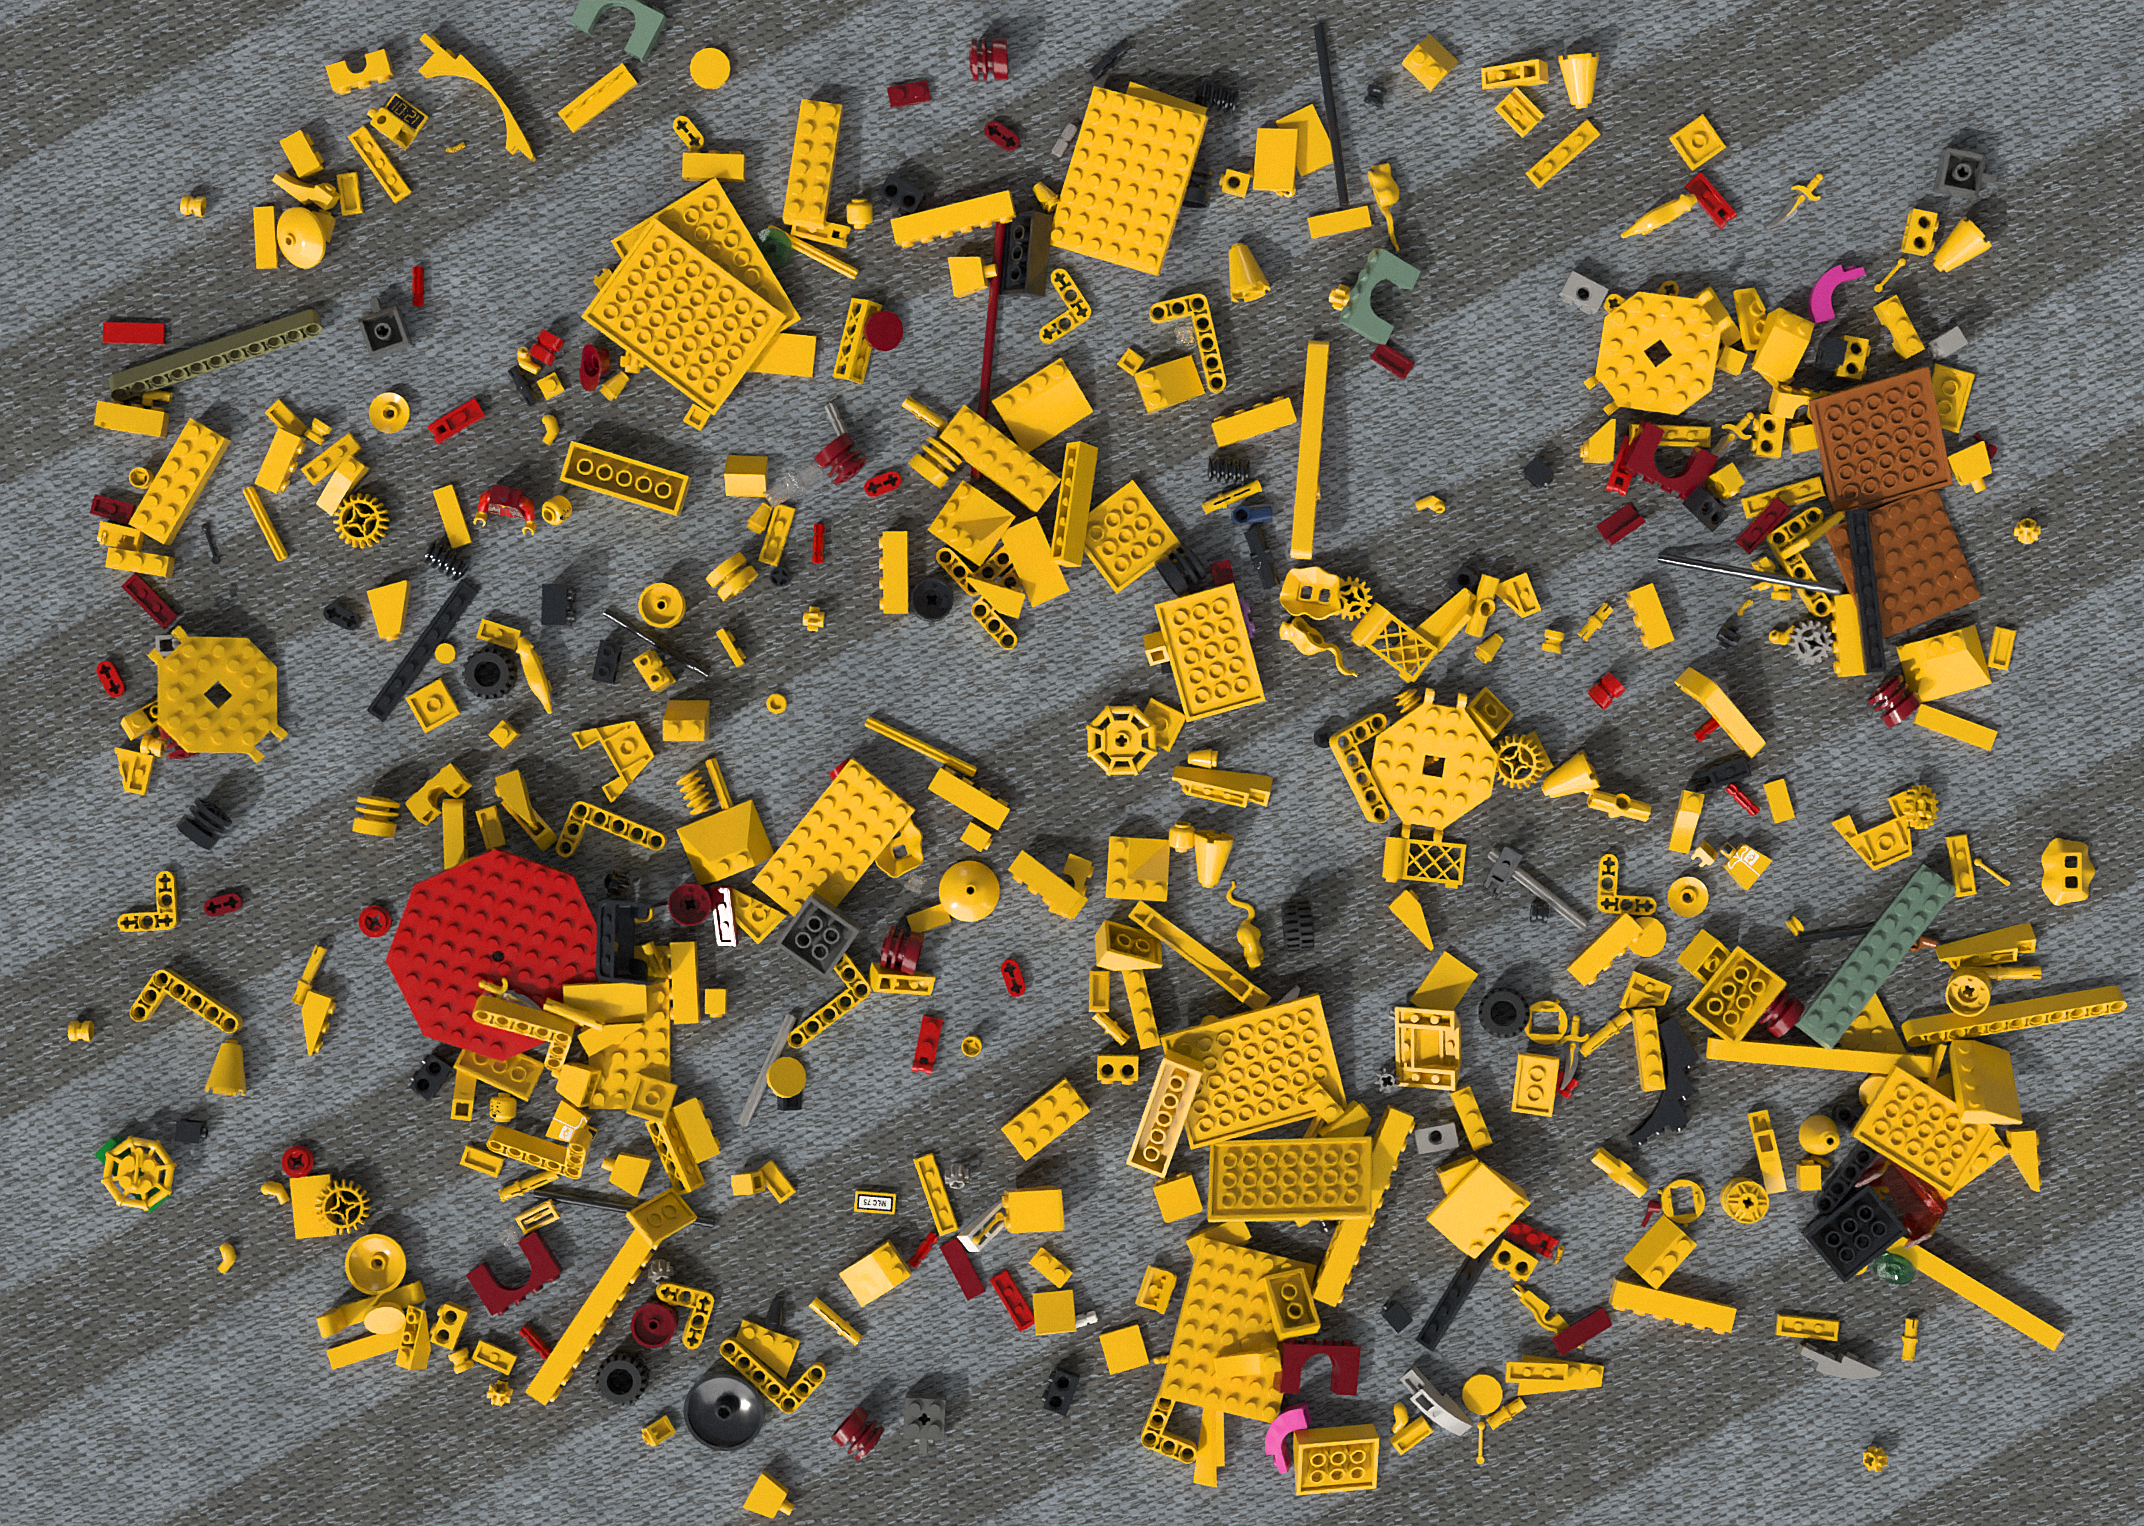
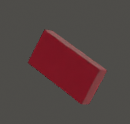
[1370,344,1415,381]

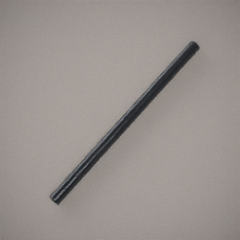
[1314,25,1350,207]
[1658,553,1842,596]
[533,1188,715,1228]

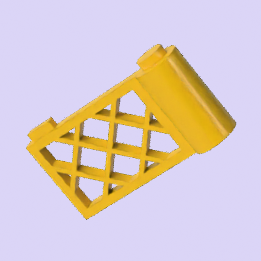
[1350,602,1439,683]
[1382,837,1466,889]

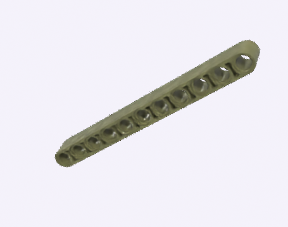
[109,309,322,401]

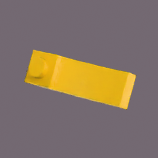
[272,172,341,210]
[1668,790,1705,854]
[1214,1348,1282,1379]

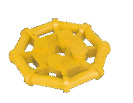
[1086,704,1158,776]
[101,1135,177,1211]

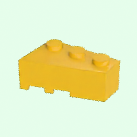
[94,400,170,438]

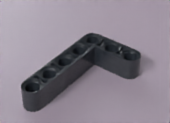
[1812,1104,1879,1214]

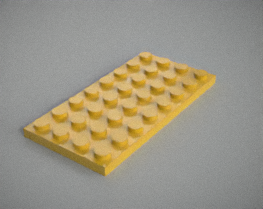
[752,758,916,917]
[589,946,671,1109]
[1207,1137,1373,1222]

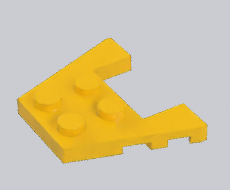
[572,721,655,803]
[1831,791,1912,871]

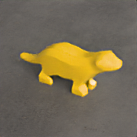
[1621,194,1697,238]
[516,637,553,714]

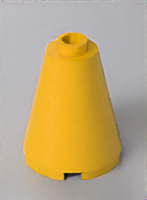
[1558,52,1599,109]
[1932,217,1992,273]
[1228,243,1271,302]
[1541,750,1601,798]
[1194,830,1234,888]
[204,1040,247,1096]
[1799,1115,1840,1155]

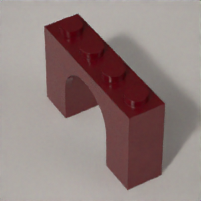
[1620,421,1718,500]
[466,1229,563,1316]
[1273,1338,1361,1395]

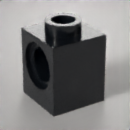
[1520,457,1554,490]
[1446,565,1478,594]
[175,1119,209,1144]
[1380,1299,1413,1334]

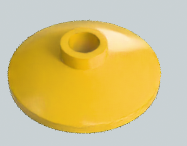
[369,393,410,433]
[1667,877,1709,917]

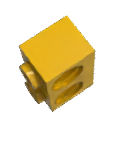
[1900,209,1939,256]
[1833,335,1871,382]
[1750,414,1785,459]
[1705,462,1745,500]
[1097,1054,1138,1085]
[1491,1238,1539,1281]
[429,1300,471,1350]

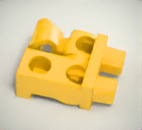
[633,649,677,693]

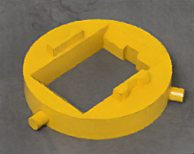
[1524,999,1568,1046]
[1657,1179,1705,1227]

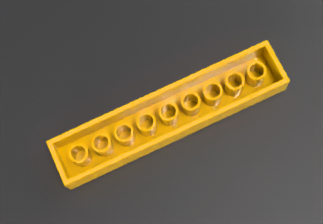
[1310,1104,1415,1307]
[525,1228,663,1406]

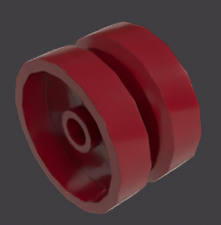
[630,1299,679,1349]

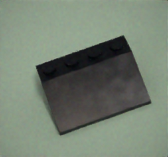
[1801,1181,1908,1284]

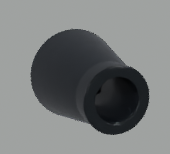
[764,1299,784,1330]

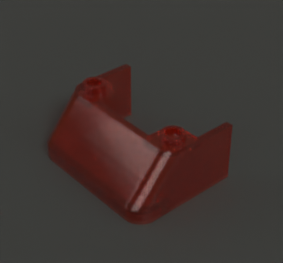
[1856,1155,1948,1249]

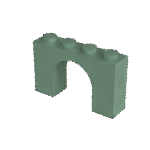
[570,0,667,63]
[1338,248,1421,345]

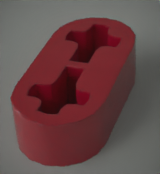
[984,121,1019,152]
[204,893,244,917]

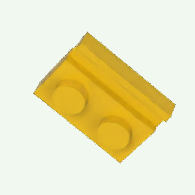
[1494,87,1544,138]

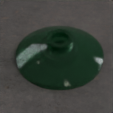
[753,228,792,269]
[1873,1253,1915,1285]

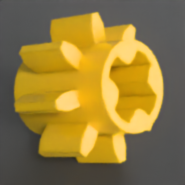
[1329,284,1351,311]
[620,351,645,373]
[2014,518,2041,544]
[803,606,825,631]
[487,1380,513,1407]
[1863,1446,1888,1472]

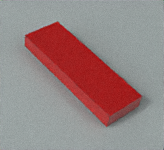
[103,322,166,345]
[989,1269,1035,1332]

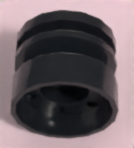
[1181,165,1214,208]
[1154,542,1207,597]
[910,578,954,622]
[176,797,232,850]

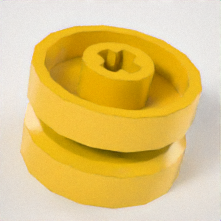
[706,552,758,602]
[638,583,686,629]

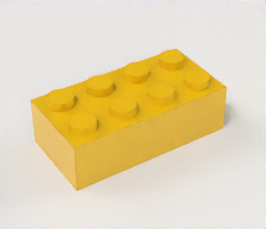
[1001,1077,1090,1161]

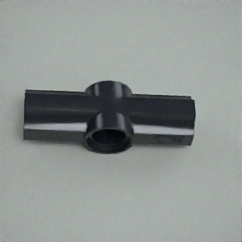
[1244,527,1281,590]

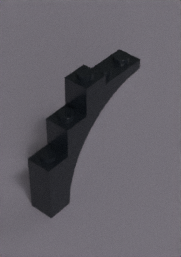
[1626,1015,1699,1146]

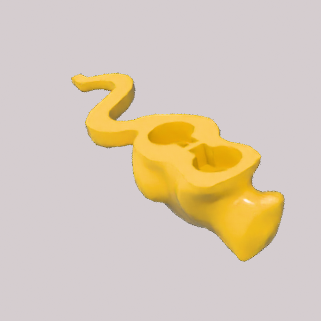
[1368,163,1400,252]
[1279,616,1358,677]
[1226,881,1264,971]

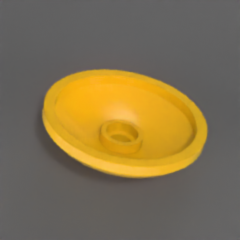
[277,207,326,268]
[939,861,1000,922]
[345,1234,407,1295]

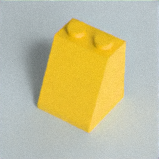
[663,700,710,741]
[1435,1154,1479,1196]
[1002,1185,1065,1233]

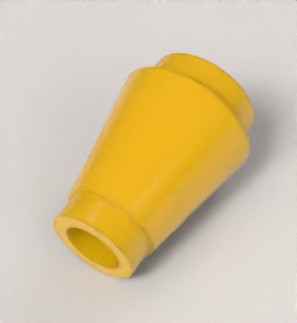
[1032,182,1060,213]
[600,371,630,401]
[746,503,773,534]
[1474,633,1504,663]
[1188,749,1218,769]

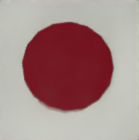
[863,310,903,352]

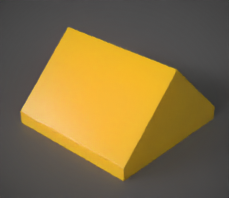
[724,455,768,497]

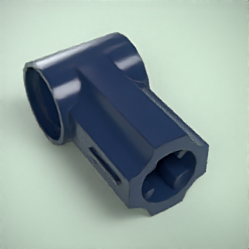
[1231,503,1272,526]

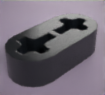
[323,604,362,631]

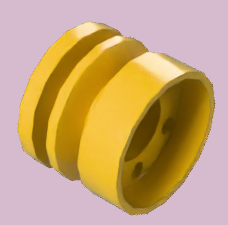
[908,436,962,489]
[352,795,400,837]
[1945,966,1992,1017]
[1720,1177,1769,1224]

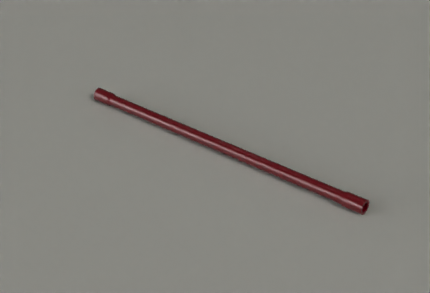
[970,221,1006,479]

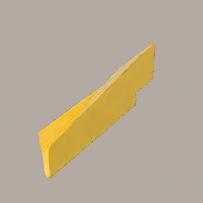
[1390,588,1476,673]
[1172,766,1273,808]
[1936,923,2036,970]
[1193,1407,1225,1487]

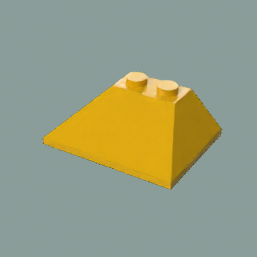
[1896,625,1992,703]
[676,799,774,885]
[1395,1006,1462,1091]

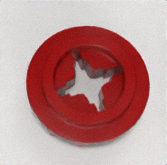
[358,905,392,938]
[281,1145,315,1178]

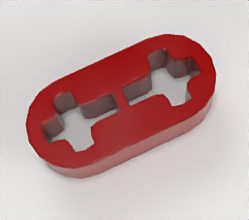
[864,471,902,498]
[96,661,126,697]
[1001,959,1026,997]

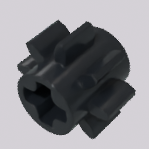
[1716,624,1741,649]
[604,869,630,896]

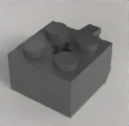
[1933,148,1997,200]
[358,297,414,360]
[903,1393,947,1454]

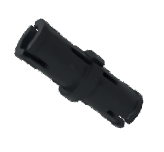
[1089,43,1127,81]
[507,365,540,407]

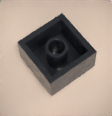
[541,584,577,627]

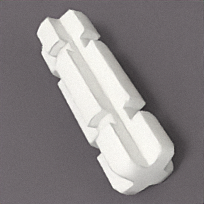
[1076,1311,1098,1328]

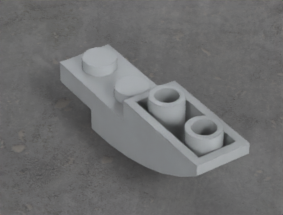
[1796,1343,1882,1379]
[1400,1366,1474,1436]

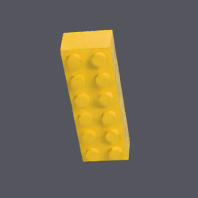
[782,99,843,230]
[937,405,1062,513]
[128,418,231,546]
[560,441,692,517]
[1126,1049,1206,1178]

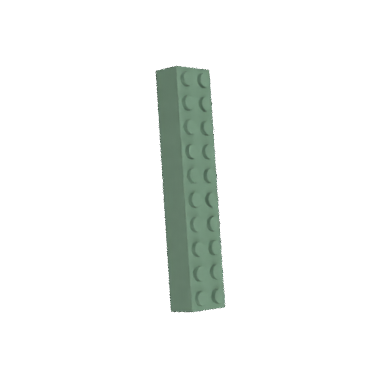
[1795,864,1956,1050]

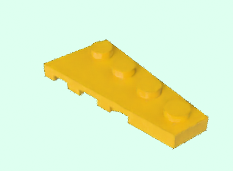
[1517,1354,1604,1396]

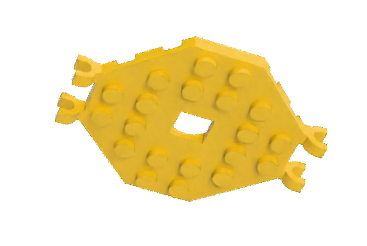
[1584,290,1733,416]
[147,626,288,764]
[1370,688,1498,844]

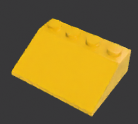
[992,358,1093,453]
[1686,946,1787,1047]
[1948,1040,2022,1124]
[1426,1162,1531,1259]
[1293,1424,1379,1495]

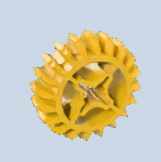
[333,493,390,548]
[1493,734,1546,789]
[314,1179,371,1235]

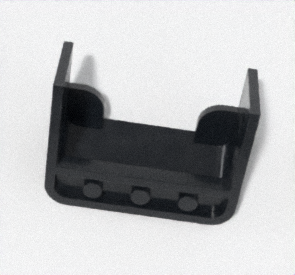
[596,898,668,986]

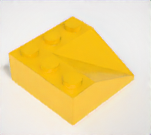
[928,480,1016,566]
[1105,836,1170,902]

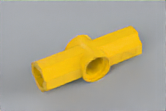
[1464,574,1500,638]
[1587,789,1651,822]
[1590,1146,1650,1198]

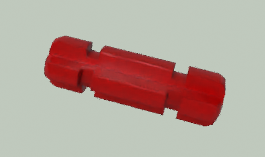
[412,266,424,307]
[812,524,825,564]
[1693,717,1720,741]
[1725,782,1760,816]
[908,1231,939,1268]
[519,1324,552,1359]

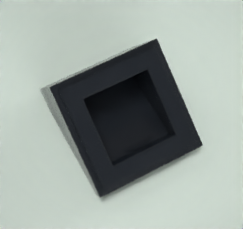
[777,1091,802,1111]

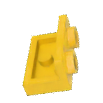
[1750,557,1776,591]
[1135,1265,1177,1314]

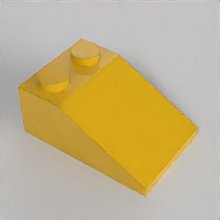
[1751,307,1815,384]
[1134,355,1205,415]
[1095,920,1163,971]
[839,1239,912,1307]
[1264,1268,1321,1342]

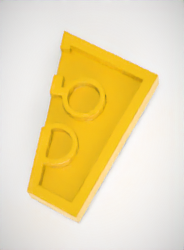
[1733,288,1767,351]
[732,888,787,944]
[736,1319,800,1379]

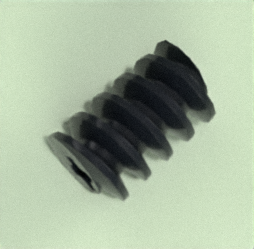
[1194,79,1239,116]
[1207,456,1250,486]
[424,540,471,581]

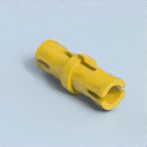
[1577,603,1614,642]
[641,941,669,980]
[1092,1012,1130,1046]
[1901,1318,1919,1361]
[1486,1397,1527,1430]

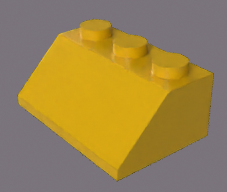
[1623,1214,1697,1290]

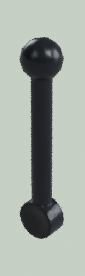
[201,523,221,564]

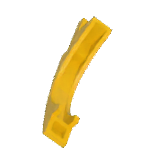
[419,33,536,162]
[1128,900,1271,1010]

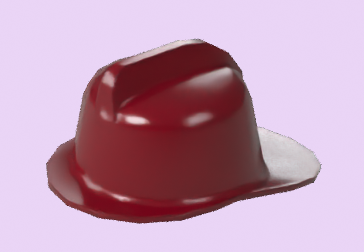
[579,344,610,392]

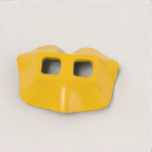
[1280,566,1341,620]
[875,817,924,878]
[2041,838,2095,906]

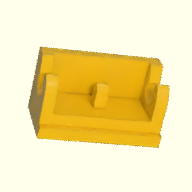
[97,521,145,552]

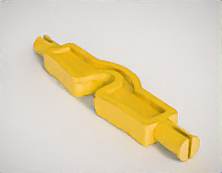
[1511,1283,1585,1350]

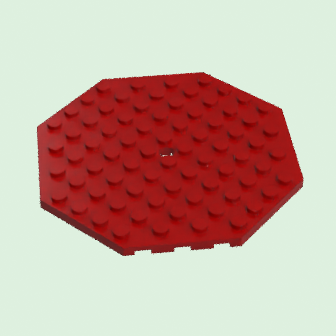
[385,848,599,1061]

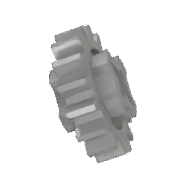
[1787,620,1833,665]

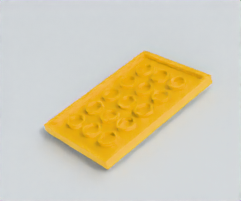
[1154,583,1266,722]
[1850,1065,1995,1197]

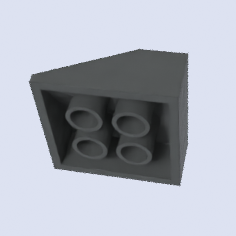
[775,891,863,980]

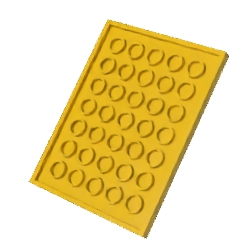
[1050,86,1208,276]
[611,177,801,336]
[581,218,787,416]
[1160,993,1348,1150]
[1159,1236,1317,1423]

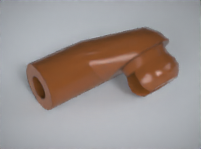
[1909,935,1938,952]

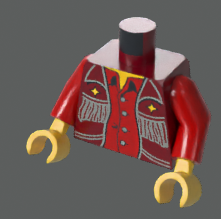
[473,484,537,536]

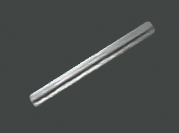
[1488,848,1588,930]
[738,1013,797,1126]

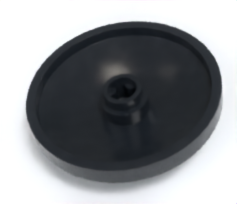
[683,1371,765,1451]

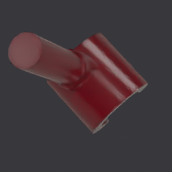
[1973,433,1997,459]
[1641,1200,1661,1227]

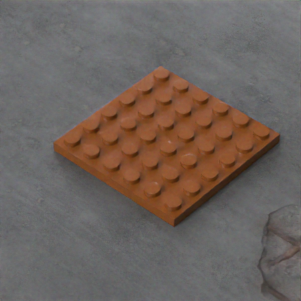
[1808,366,1953,515]
[1825,489,1981,639]

